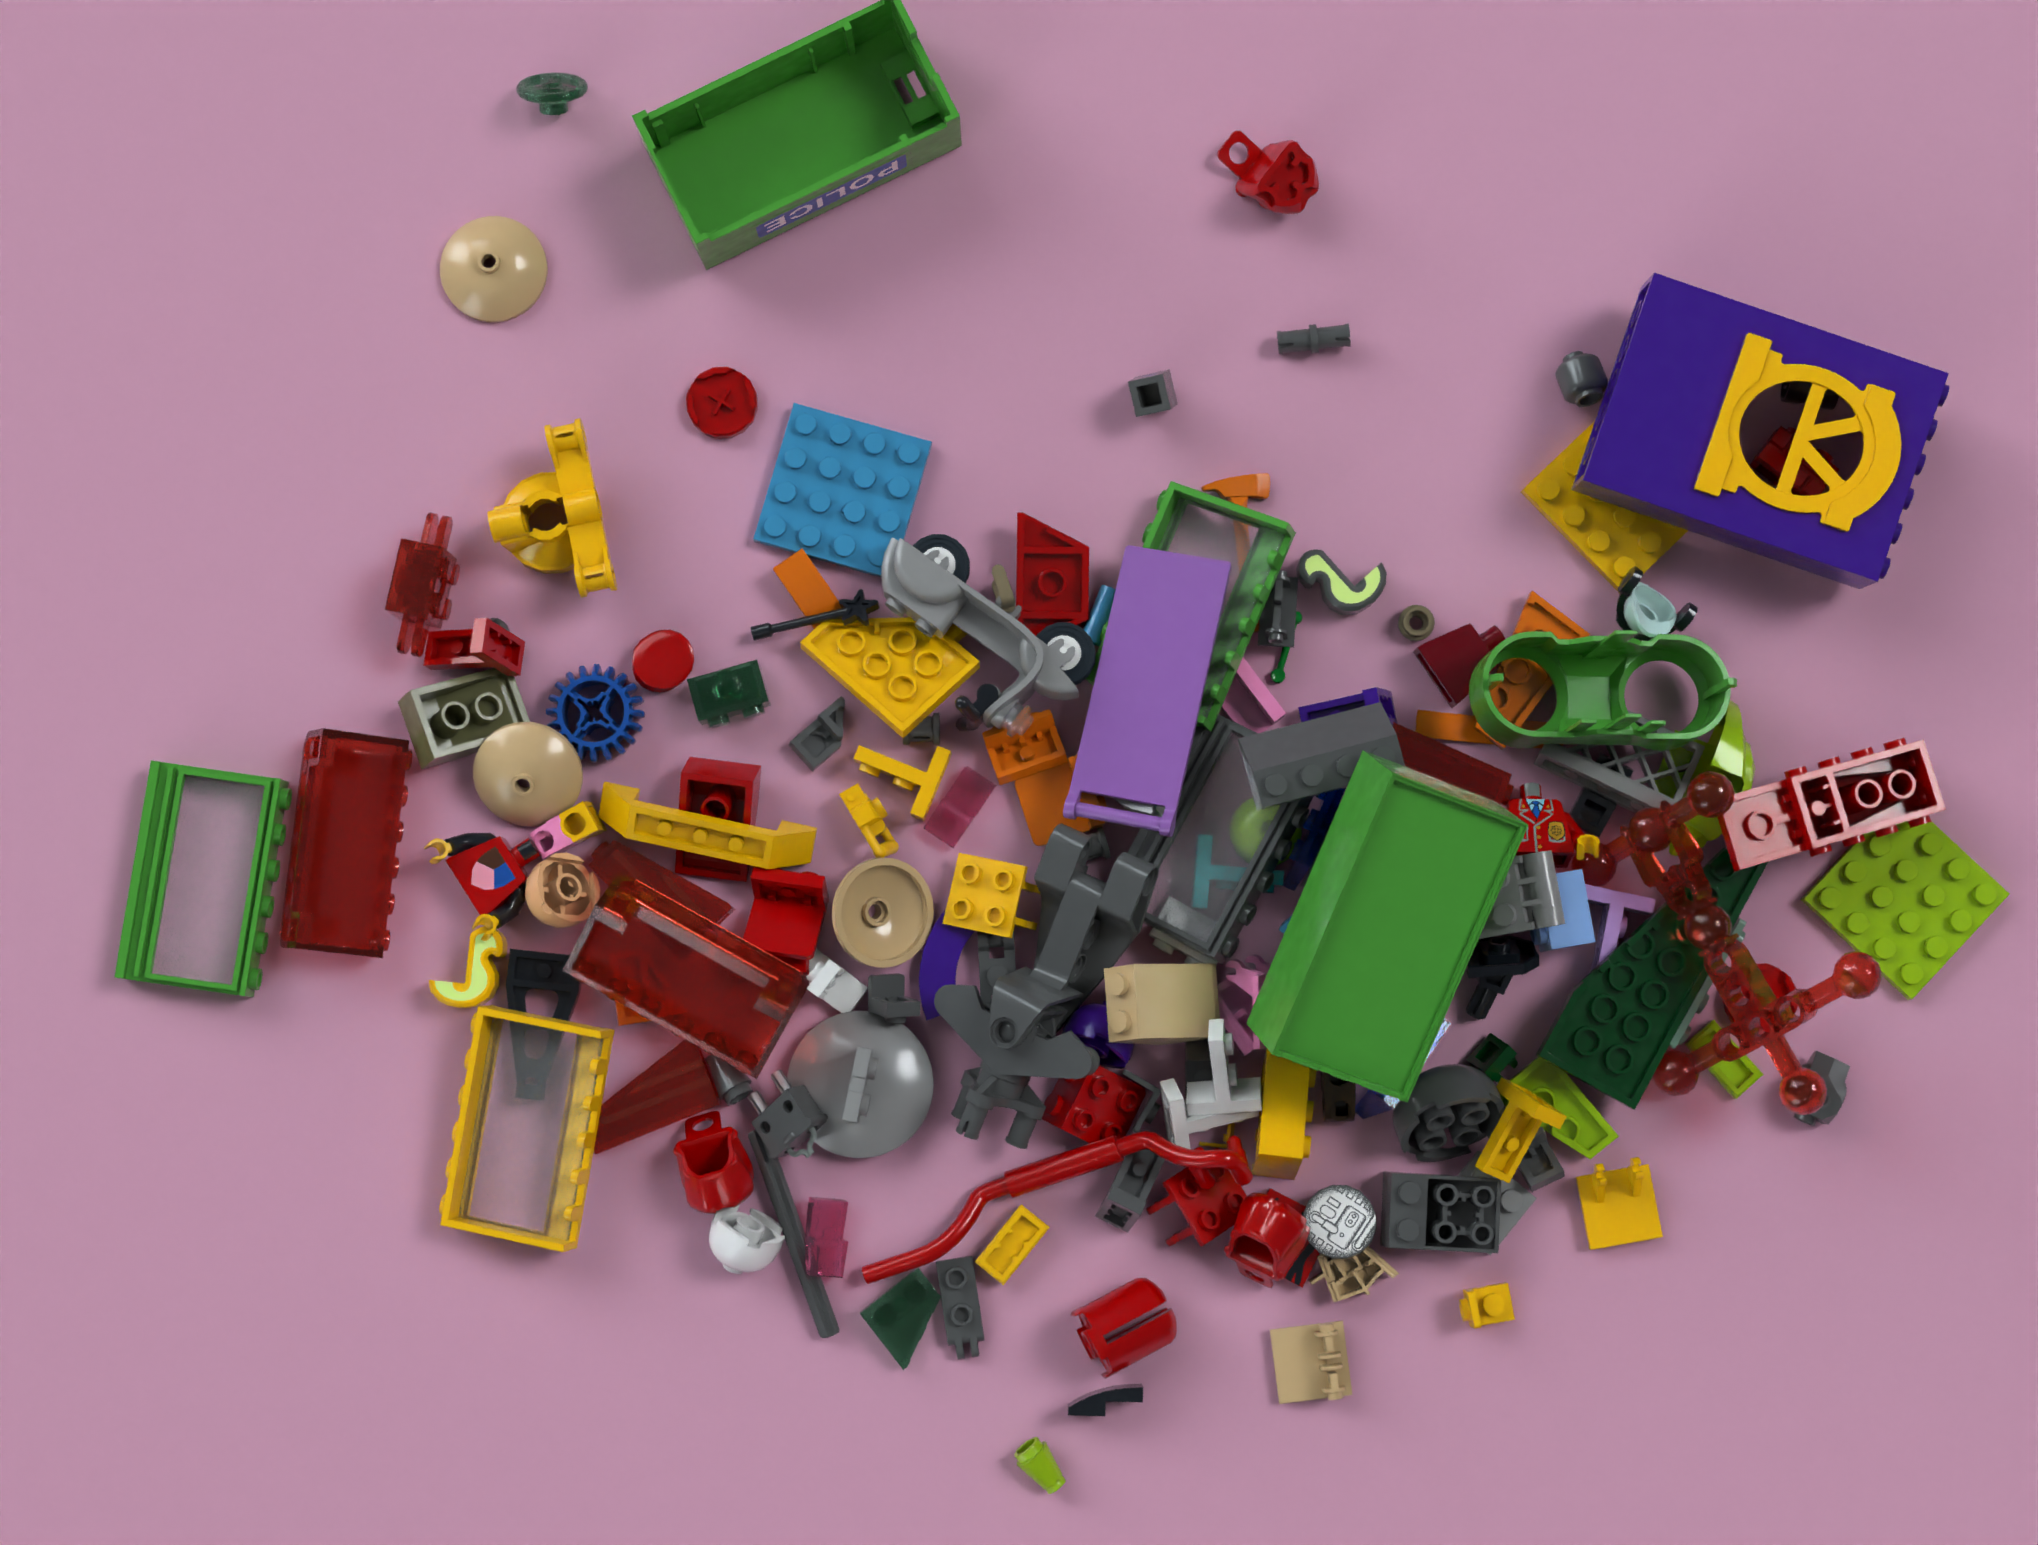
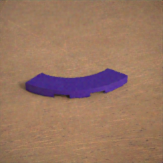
[919,909,975,1021]

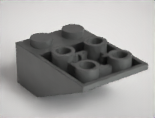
[1380,1171,1501,1253]

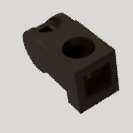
[1321,1071,1356,1122]

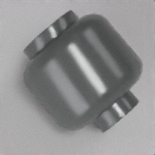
[1555,351,1608,407]

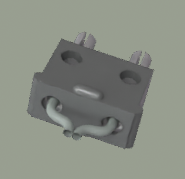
[748,1070,828,1159]

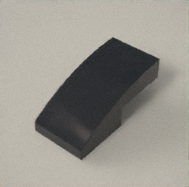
[1569,752,1633,837]
[1068,1384,1143,1416]

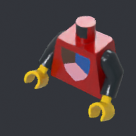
[424,833,541,941]

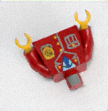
[1506,783,1600,868]

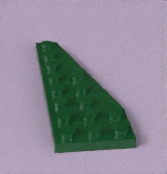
[1536,846,1768,1110]

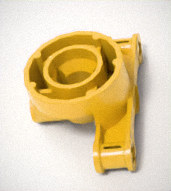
[487,418,617,598]

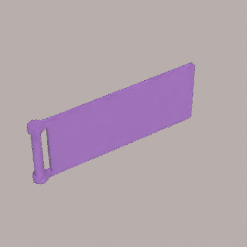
[1063,545,1232,837]

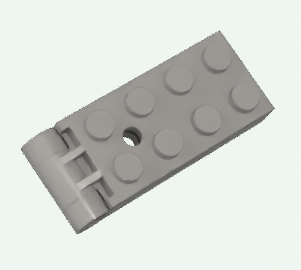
[1479,850,1565,939]

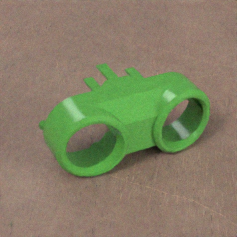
[1469,630,1737,751]

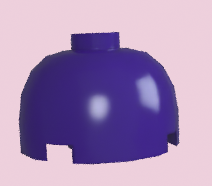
[1062,1001,1135,1069]

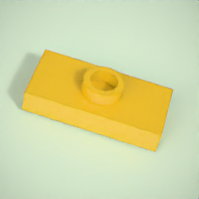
[975,1204,1050,1285]

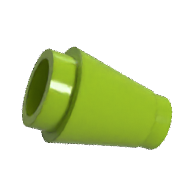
[1014,1437,1066,1494]

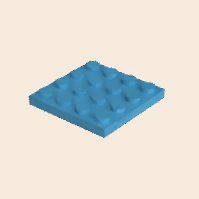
[753,403,932,578]

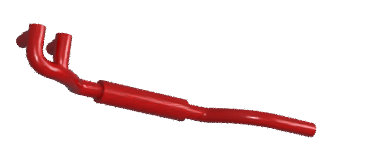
[862,1131,1253,1284]

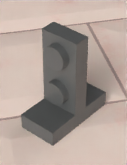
[1095,1129,1165,1233]

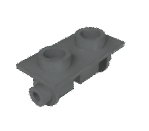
[1258,570,1298,648]

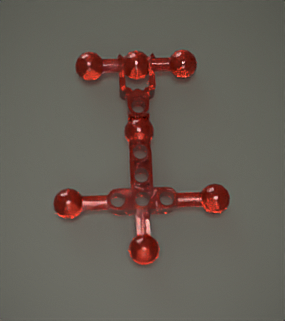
[1571,771,1882,1115]

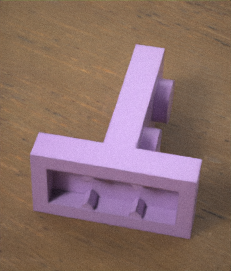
[1585,884,1656,972]

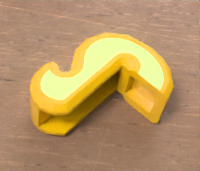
[428,926,508,1008]

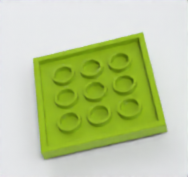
[1800,821,2010,1000]

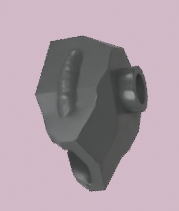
[1782,1051,1850,1126]

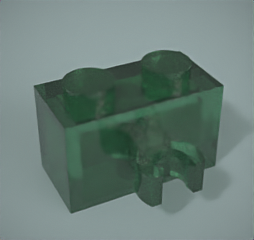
[687,660,771,728]

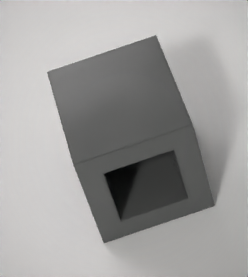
[1128,369,1178,417]

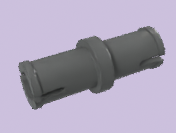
[1277,324,1351,354]

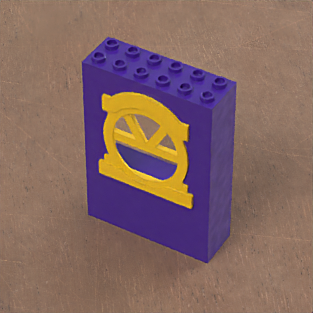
[1571,273,1950,589]

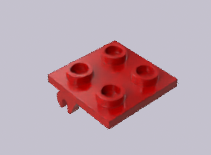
[1146,1147,1247,1247]

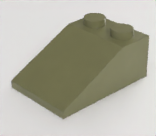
[398,668,530,770]

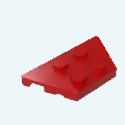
[1016,512,1089,636]

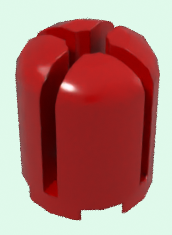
[1071,1278,1177,1379]

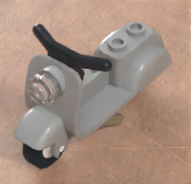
[881,534,1095,738]

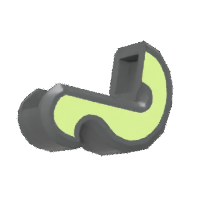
[1296,549,1387,615]

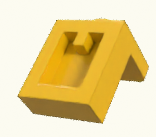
[1459,1282,1515,1329]

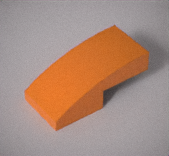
[773,548,841,629]

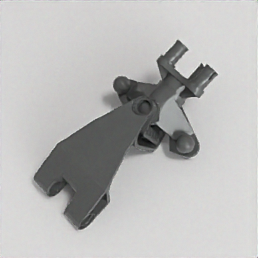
[934,823,1159,1149]

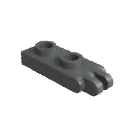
[936,1256,985,1359]

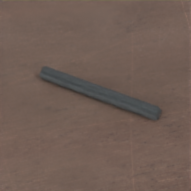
[748,1130,840,1338]

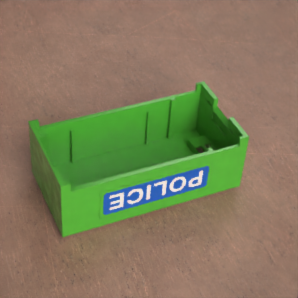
[632,0,962,270]

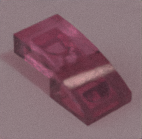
[924,766,997,848]
[805,1197,848,1278]

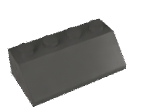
[1238,702,1405,811]

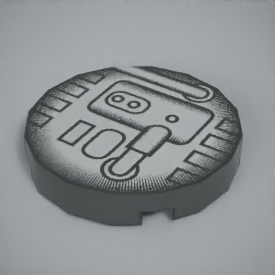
[1303,1185,1376,1259]

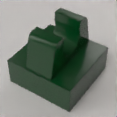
[1466,1033,1518,1082]

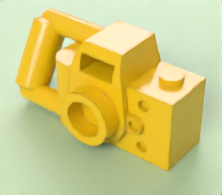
[839,783,899,858]

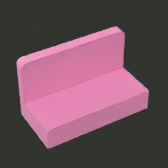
[1222,657,1286,733]

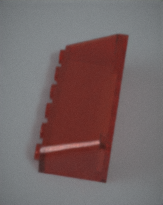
[280,728,412,958]
[562,875,809,1079]

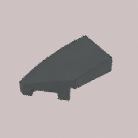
[789,696,845,772]

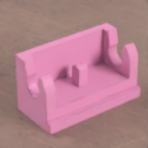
[1217,973,1254,1056]

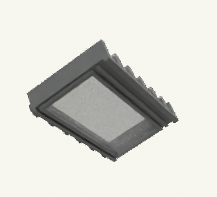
[1127,714,1320,965]

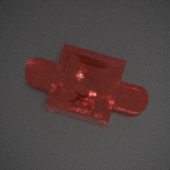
[385,512,460,657]

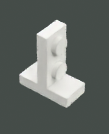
[795,948,868,1013]
[1186,1019,1262,1116]
[1160,1078,1259,1149]

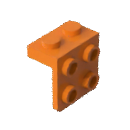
[1015,755,1107,846]

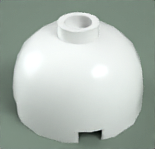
[709,1205,785,1274]

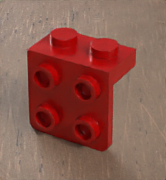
[742,866,829,960]
[1042,1065,1146,1143]

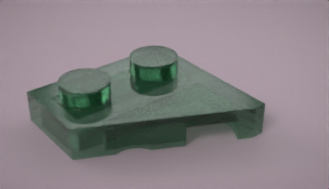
[860,1267,941,1370]

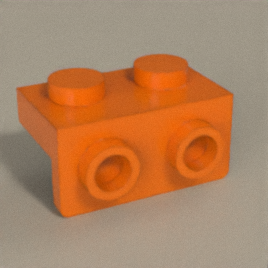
[982,709,1068,785]

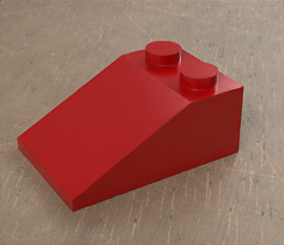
[675,757,761,882]

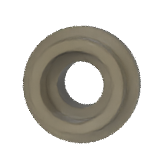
[1398,605,1435,641]

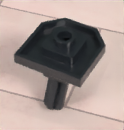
[1465,936,1539,1020]

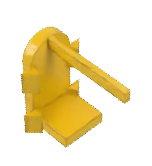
[1199,1123,1235,1149]

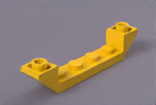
[598,781,817,869]

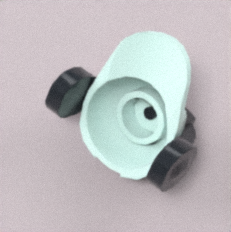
[1616,566,1698,641]

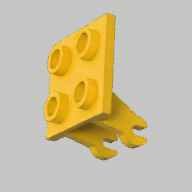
[942,853,1041,939]
[1576,1157,1663,1250]

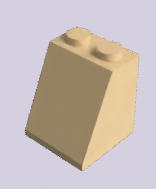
[1104,963,1220,1045]

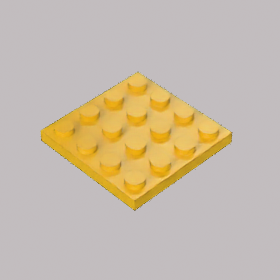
[1521,421,1688,593]

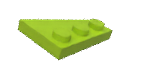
[1500,1057,1619,1159]

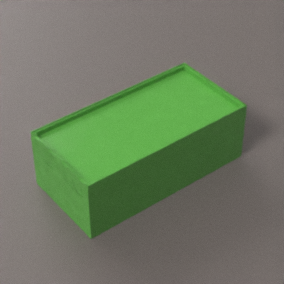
[1246,750,1528,1102]

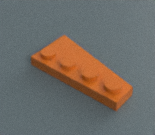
[1473,591,1590,750]

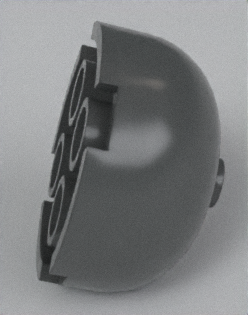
[1393,1064,1505,1162]

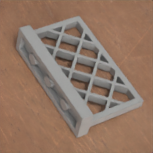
[1534,710,1705,828]

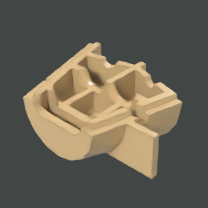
[1309,1246,1399,1302]

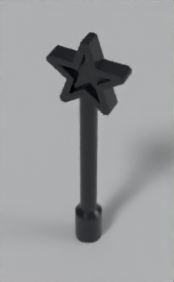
[751,589,880,641]

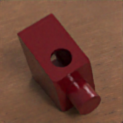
[1413,623,1505,708]

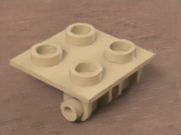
[1270,1320,1353,1404]

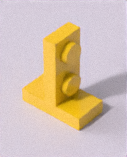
[853,745,952,821]
[1475,1077,1567,1183]

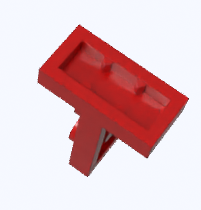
[423,618,525,676]

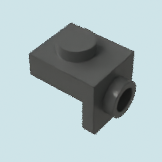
[868,973,920,1023]
[1518,1127,1565,1192]

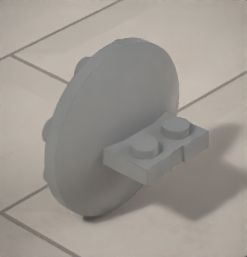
[787,1011,934,1158]

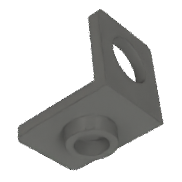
[1122,1069,1161,1133]

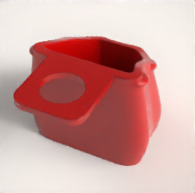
[1217,131,1319,214]
[673,1111,754,1214]
[1224,1192,1310,1288]

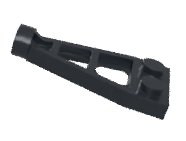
[506,949,585,1101]

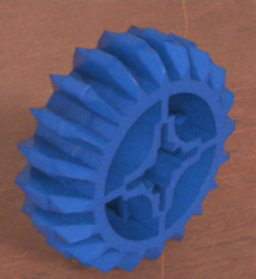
[546,664,645,763]

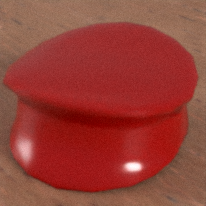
[632,629,694,693]

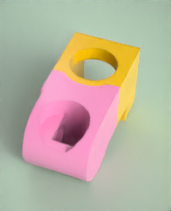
[530,801,607,860]

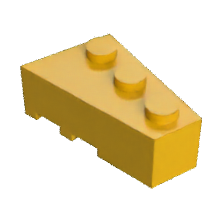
[1251,1049,1316,1180]

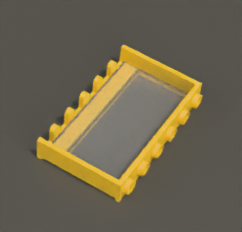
[439,1005,615,1252]

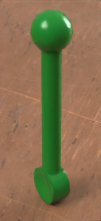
[1271,611,1303,683]

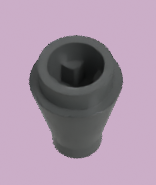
[705,1048,753,1106]

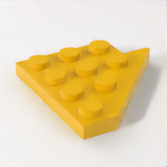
[800,617,980,738]

